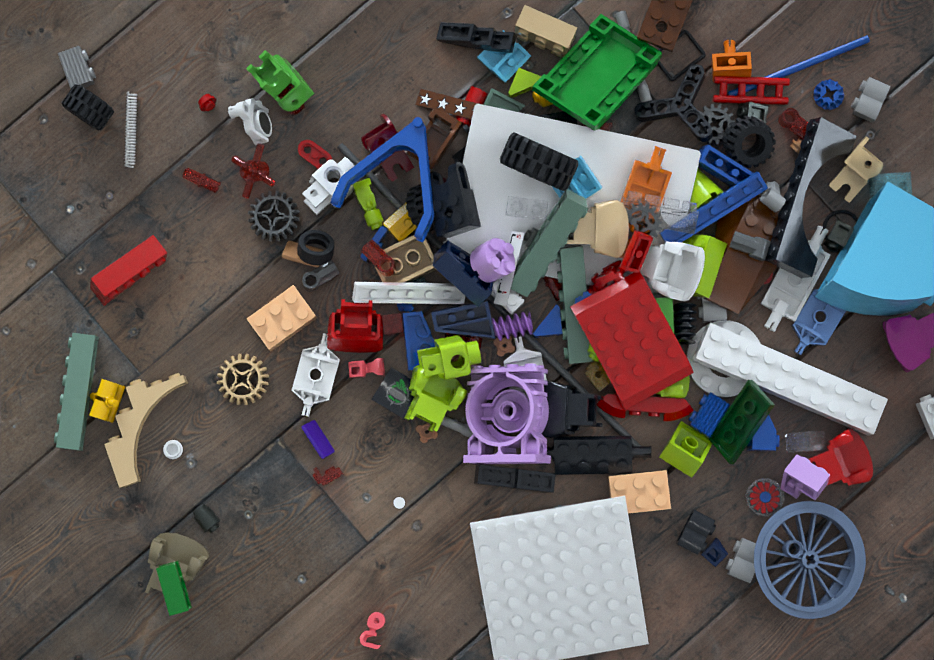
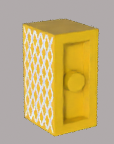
[382,203,416,242]

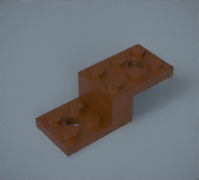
[637,0,693,52]

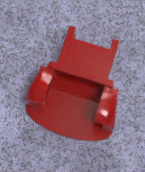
[327,299,383,353]
[808,428,873,486]

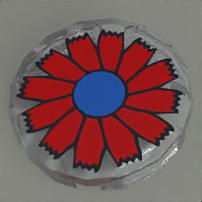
[745,478,785,516]

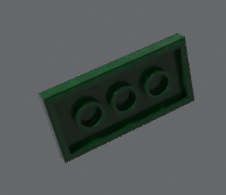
[708,380,775,464]

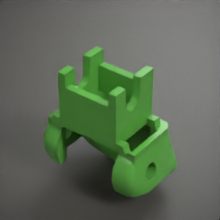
[246,50,315,112]

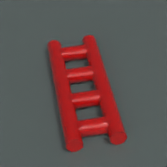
[712,76,790,105]

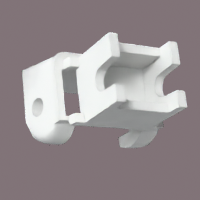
[640,241,705,301]

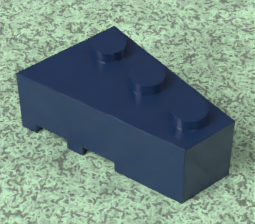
[433,240,493,307]
[431,300,496,339]

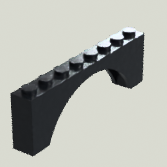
[765,117,856,278]

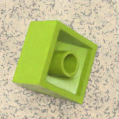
[659,421,712,478]

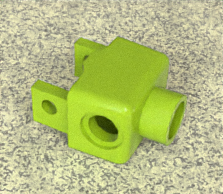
[417,335,481,380]

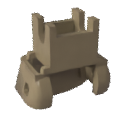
[145,532,209,594]

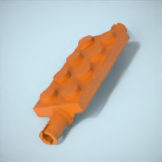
[620,146,672,258]

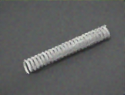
[124,91,137,168]

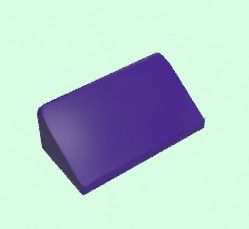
[302,420,335,459]

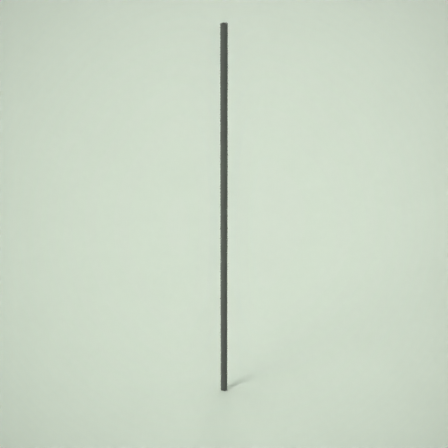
[337,143,647,460]

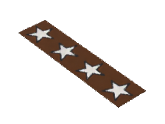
[415,89,478,119]

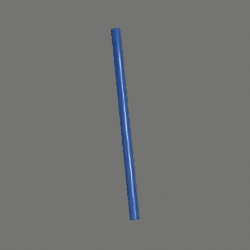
[728,35,870,96]

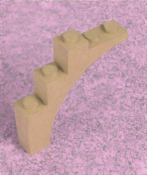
[104,373,188,488]

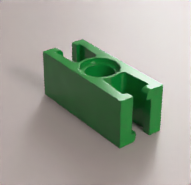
[156,561,192,616]

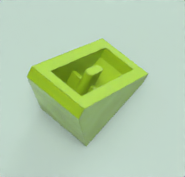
[508,67,541,98]

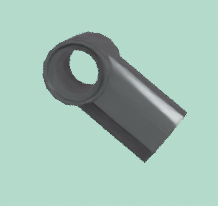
[729,231,771,261]
[302,260,340,292]

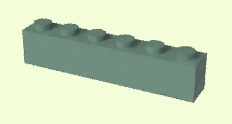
[511,189,588,297]
[556,245,592,364]
[54,333,99,451]

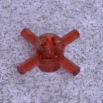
[231,143,276,198]

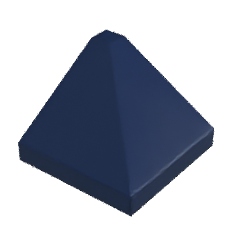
[701,538,728,567]

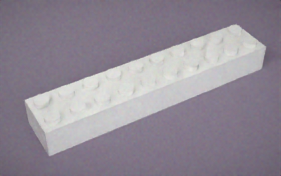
[692,323,888,436]

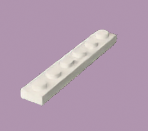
[352,282,465,304]

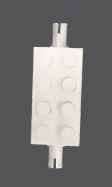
[760,226,831,332]

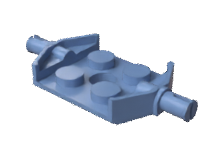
[791,289,846,355]

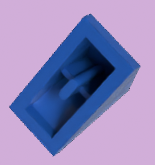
[532,304,562,338]

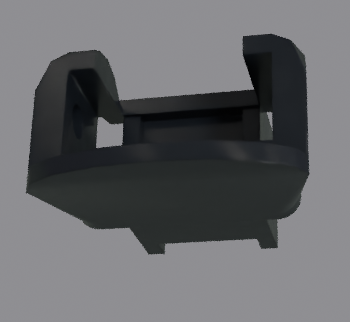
[542,381,603,438]

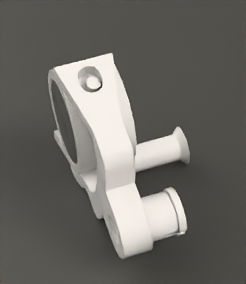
[228,98,272,146]

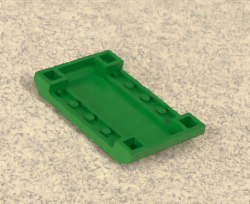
[532,14,662,131]

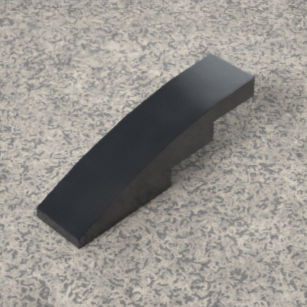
[436,22,517,53]

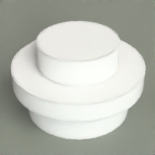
[163,440,183,459]

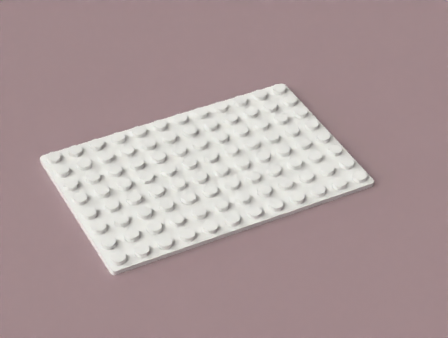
[446,104,701,293]

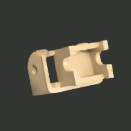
[829,136,883,203]
[567,200,629,258]

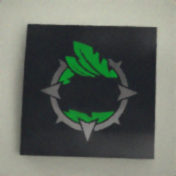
[371,367,414,420]

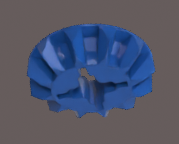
[814,79,844,110]

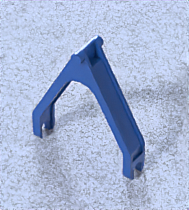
[330,117,434,243]

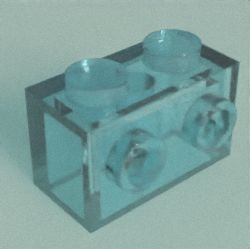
[869,172,912,199]

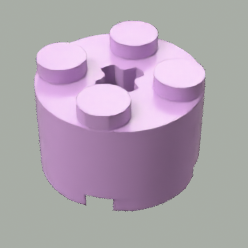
[470,238,515,283]

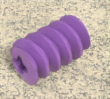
[492,311,533,341]

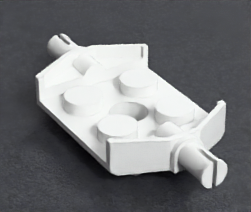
[292,333,340,417]

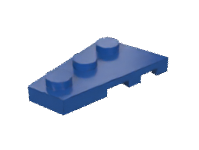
[402,311,435,371]

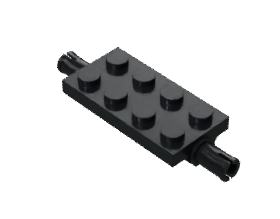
[547,436,652,475]

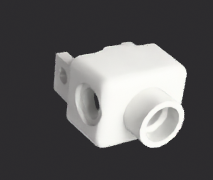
[302,157,355,215]

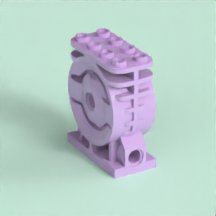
[463,364,551,465]

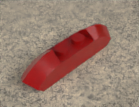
[597,394,694,421]

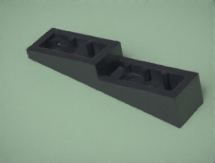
[474,464,556,493]

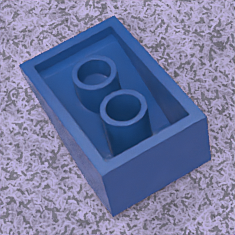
[747,415,779,452]

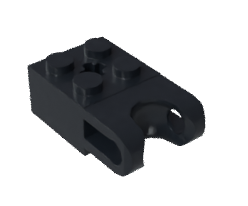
[430,162,481,238]

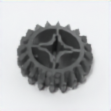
[248,190,300,242]

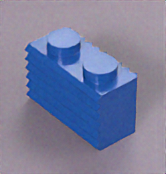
[688,392,730,438]

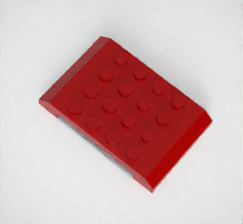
[570,272,694,410]

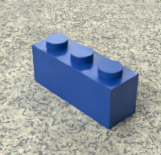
[698,144,754,187]

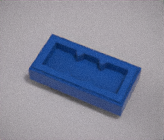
[361,226,388,263]

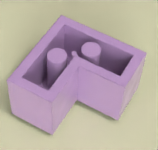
[780,455,830,500]

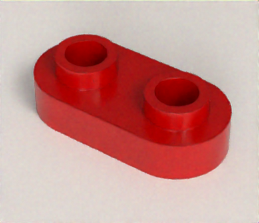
[298,140,332,169]

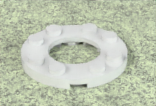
[686,320,760,397]

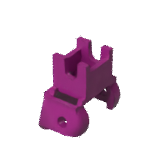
[883,313,934,372]

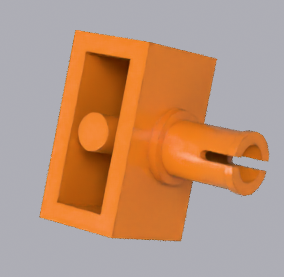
[711,40,752,82]

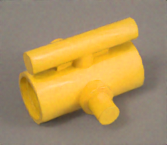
[89,379,125,423]

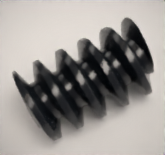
[673,302,697,345]

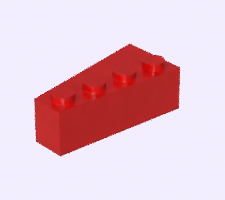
[90,235,167,306]

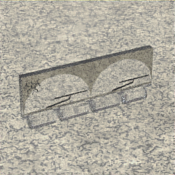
[622,191,699,234]

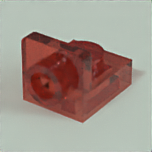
[312,466,344,486]

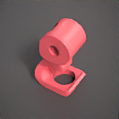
[348,358,385,378]
[360,612,385,649]

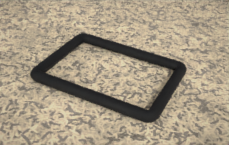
[657,30,706,81]

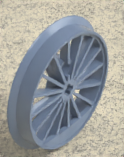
[754,501,866,619]

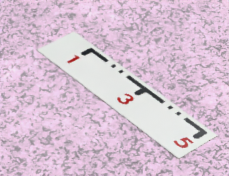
[494,231,525,306]

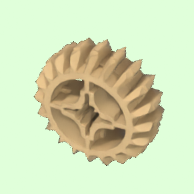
[217,354,269,405]

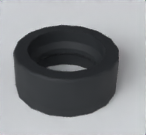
[297,230,335,266]

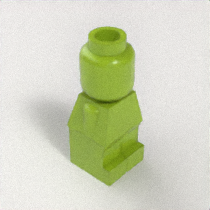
[353,178,384,231]

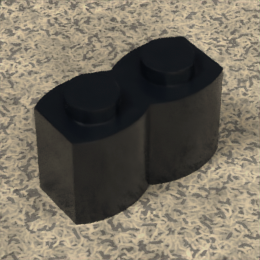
[676,509,716,555]

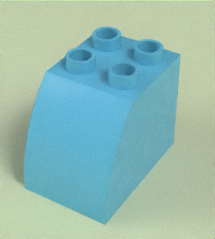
[815,182,934,316]

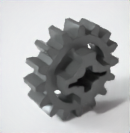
[694,104,735,146]
[626,201,663,240]

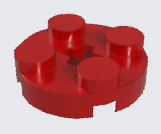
[591,260,627,290]

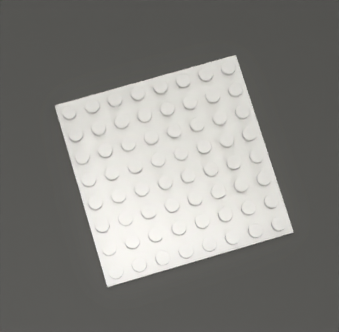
[470,496,649,660]

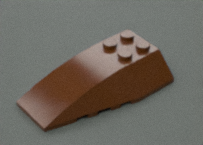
[704,195,781,315]

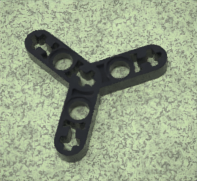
[634,64,713,142]

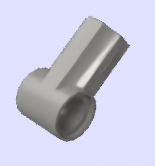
[760,181,786,212]

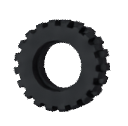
[500,132,578,191]

